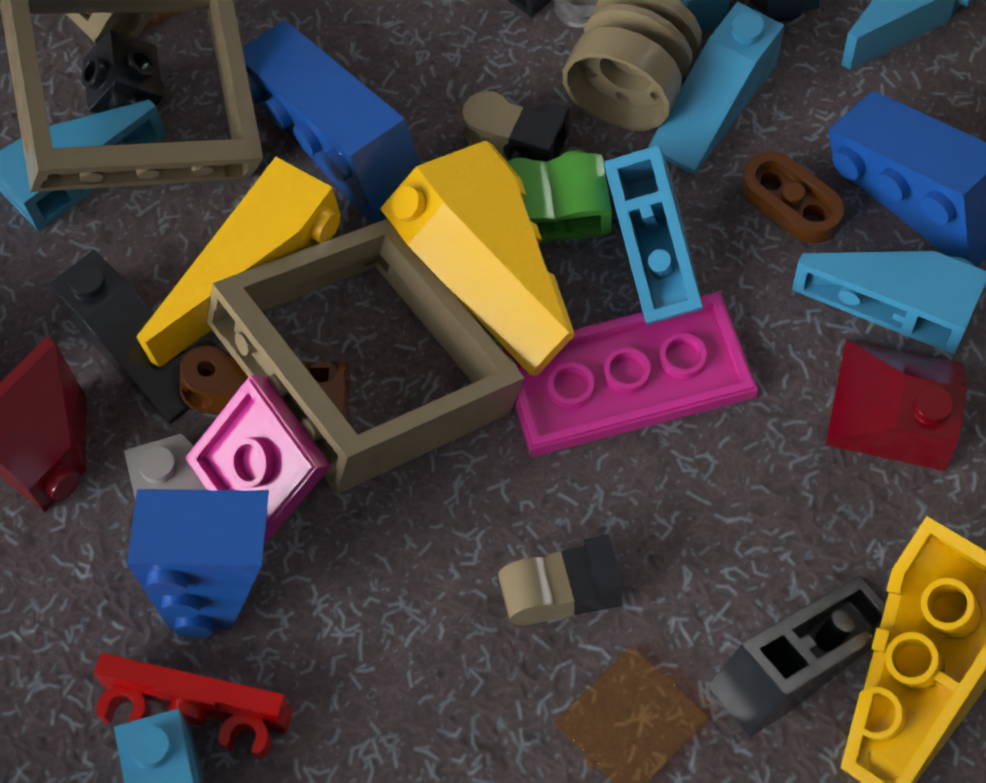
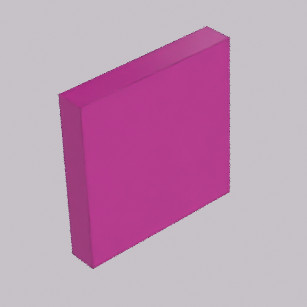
[185,375,331,546]

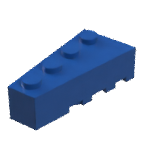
[242,20,420,224]

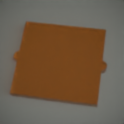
[554,646,709,783]

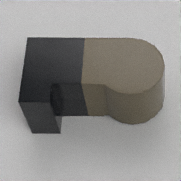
[462,91,569,162]
[498,534,623,626]

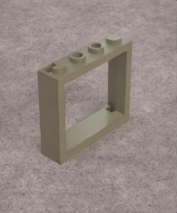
[0,0,263,192]
[207,219,525,494]

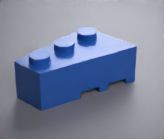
[828,90,986,267]
[127,489,269,638]

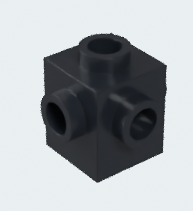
[81,29,164,113]

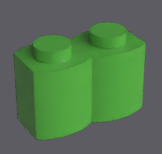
[507,150,612,244]

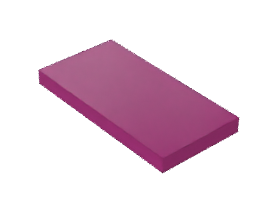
[501,292,758,458]

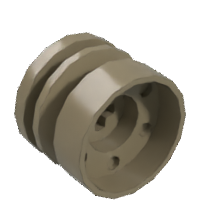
[562,0,702,131]

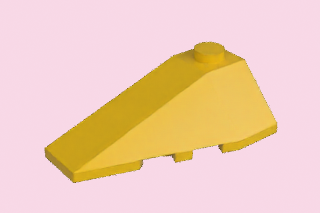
[380,140,575,377]
[136,157,341,367]
[840,516,986,783]

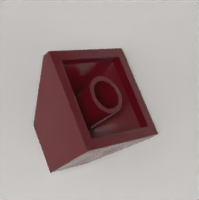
[0,337,86,512]
[825,339,967,471]

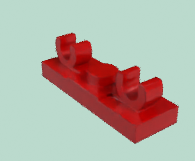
[93,652,293,760]

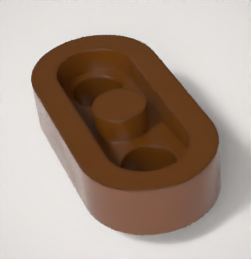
[742,152,844,244]

